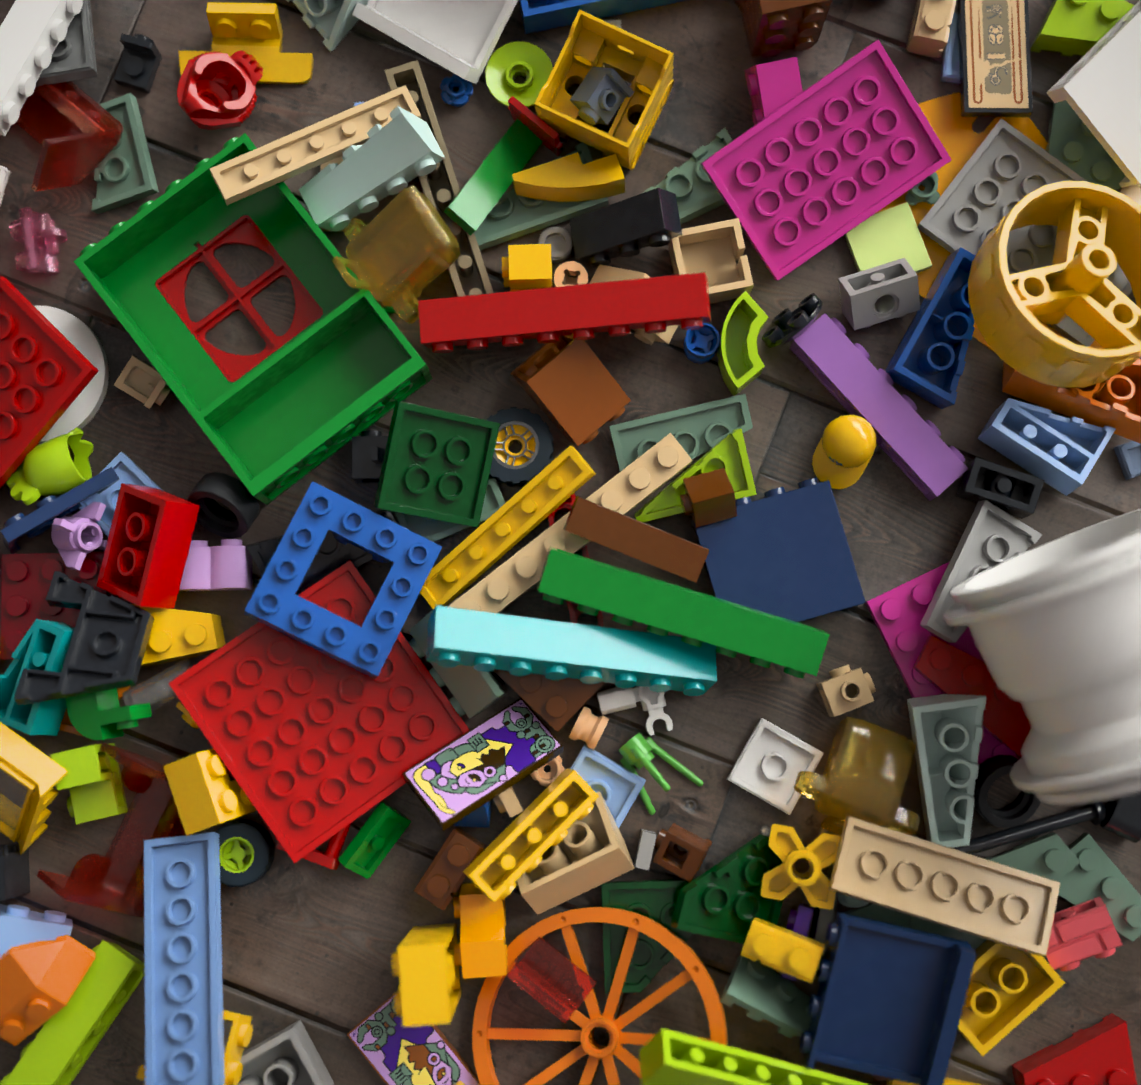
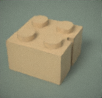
[668,218,754,304]

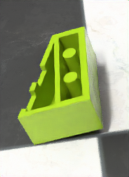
[1030,0,1134,57]

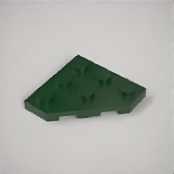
[670,834,783,944]
[601,879,694,993]

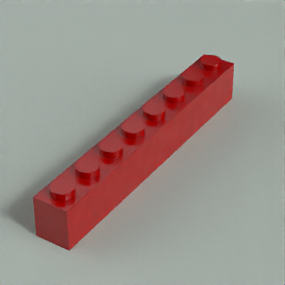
[418,272,711,353]

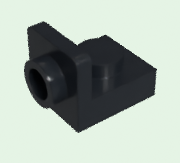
[114,34,162,94]

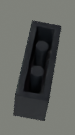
[569,188,683,267]

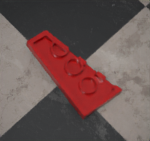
[913,635,1032,759]

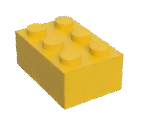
[957,940,1065,1056]

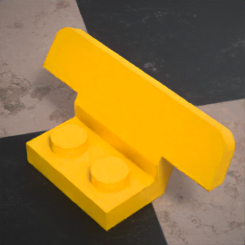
[179,2,314,84]

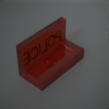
[507,936,597,1023]

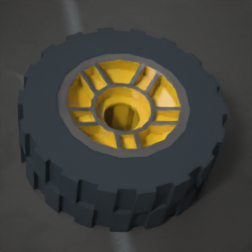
[487,407,554,487]

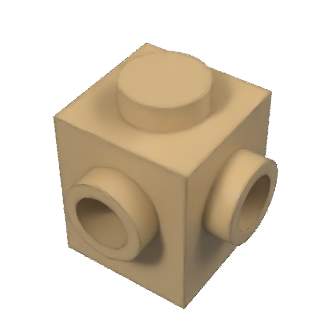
[816,664,876,717]

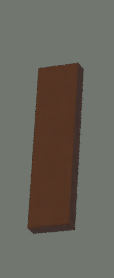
[563,496,710,583]

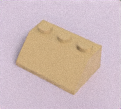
[517,791,635,915]

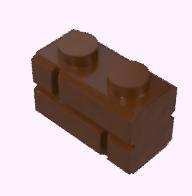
[414,826,486,911]

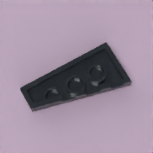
[247,510,397,595]

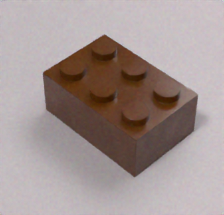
[742,0,832,58]

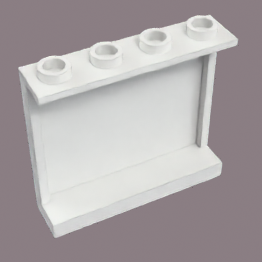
[352,0,518,84]
[1046,0,1141,187]

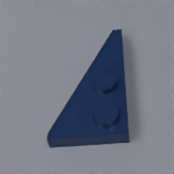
[0,467,119,554]

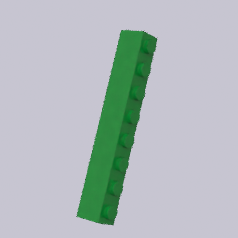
[537,546,830,679]

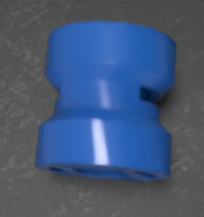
[683,322,720,364]

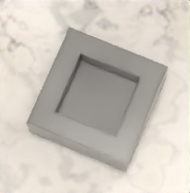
[634,829,657,870]

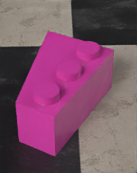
[744,57,803,125]

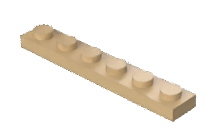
[210,85,421,205]

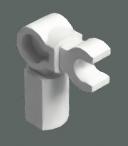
[596,686,673,736]

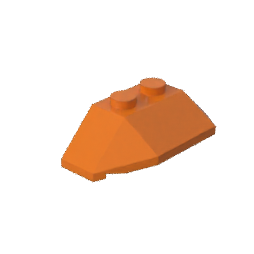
[0,935,96,1046]

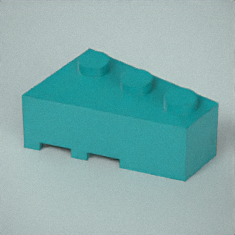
[0,619,75,736]

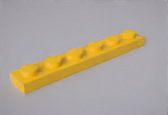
[420,446,596,609]

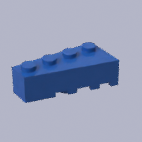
[885,247,975,409]

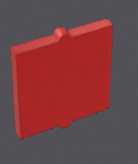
[508,96,563,156]

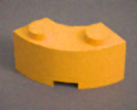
[453,883,507,979]

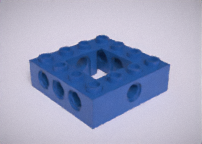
[244,481,442,679]

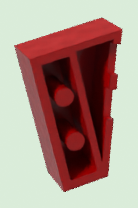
[1012,1013,1137,1085]

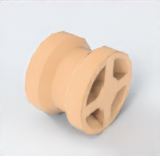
[554,261,588,287]
[568,706,609,750]

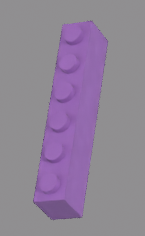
[790,313,968,501]

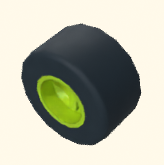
[215,820,274,887]

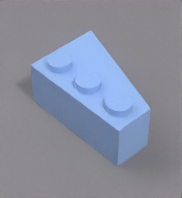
[977,398,1116,496]
[0,904,73,956]

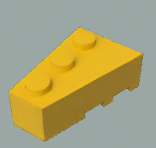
[132,604,226,668]

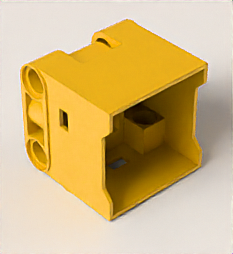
[534,9,674,171]

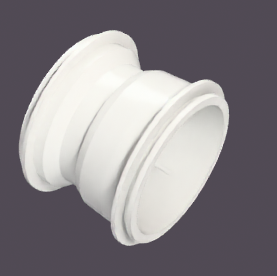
[944,509,1141,804]

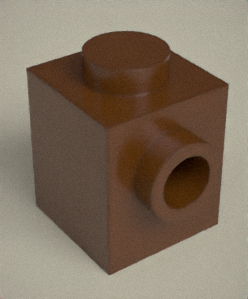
[680,468,737,528]

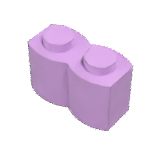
[179,539,253,591]

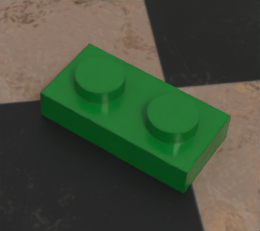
[338,801,411,880]

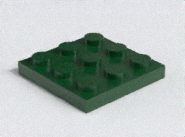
[374,401,500,527]

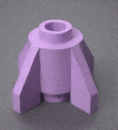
[51,502,107,570]

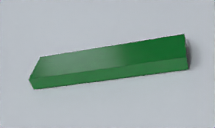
[444,118,543,236]

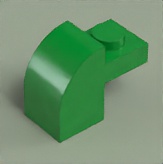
[65,689,152,740]

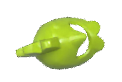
[6,428,93,506]

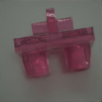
[9,207,68,276]

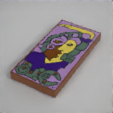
[346,989,480,1085]

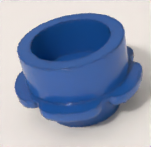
[440,74,473,107]

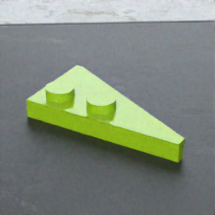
[634,428,757,522]

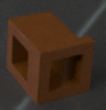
[652,823,713,882]

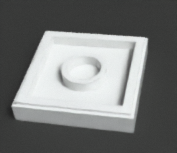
[727,718,824,815]

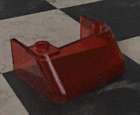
[11,81,123,192]
[37,743,194,917]

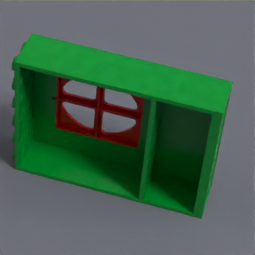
[74,133,433,505]

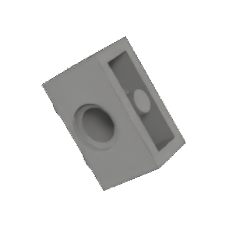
[838,258,920,331]

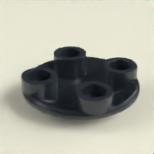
[761,293,823,348]

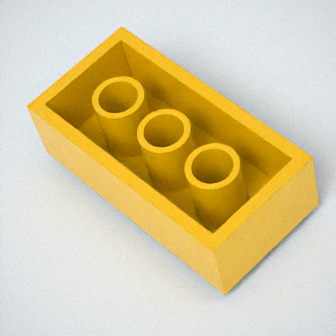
[392,923,461,1027]

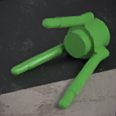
[618,732,703,815]

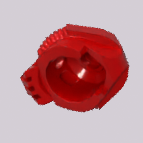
[176,50,263,130]

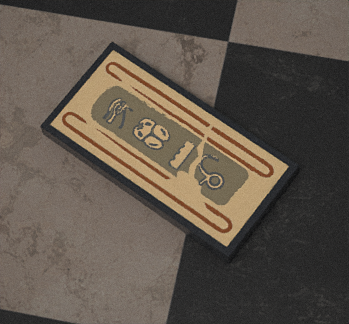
[957,0,1033,117]

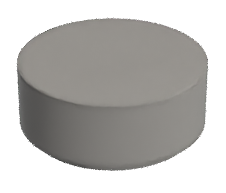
[538,226,573,263]

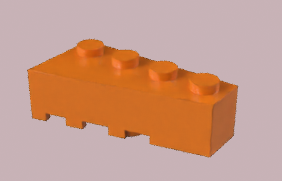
[1002,359,1141,444]

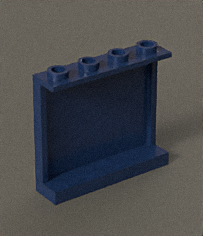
[690,477,866,622]
[799,912,976,1085]

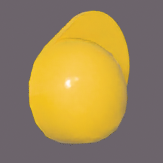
[812,414,877,489]

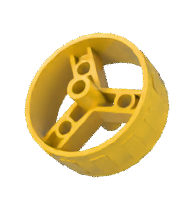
[968,181,1141,388]

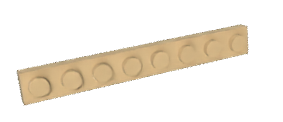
[448,433,693,614]

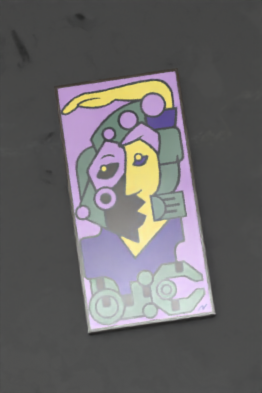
[403,698,563,831]

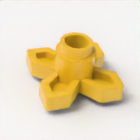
[761,824,841,910]

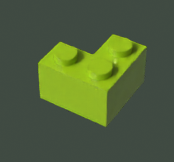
[50,743,128,824]

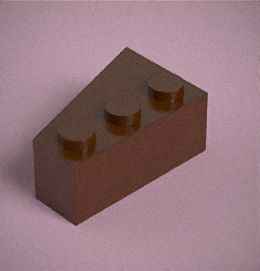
[493,669,605,732]

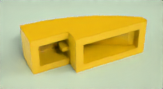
[512,152,625,202]

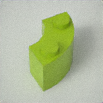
[717,291,768,396]

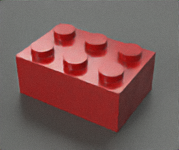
[96,483,200,609]

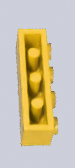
[463,769,599,903]

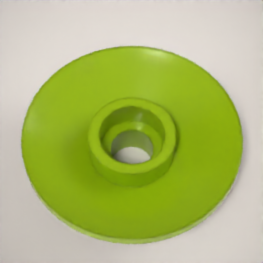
[485,41,553,108]

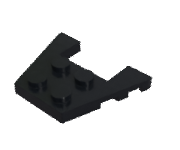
[14,571,154,705]

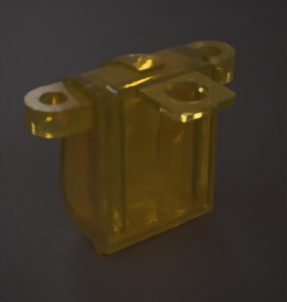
[332,186,461,324]
[794,717,920,835]

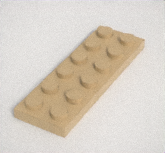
[828,817,1060,956]

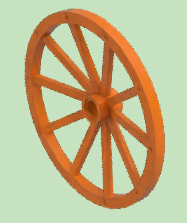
[472,907,727,1085]

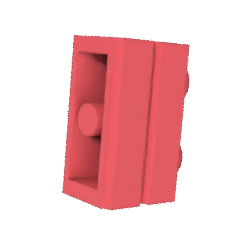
[1046,896,1122,971]

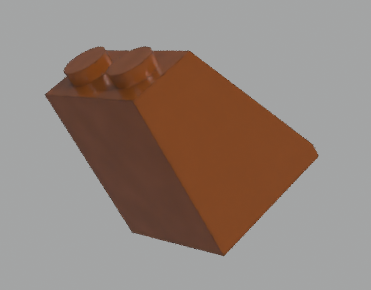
[510,335,631,446]

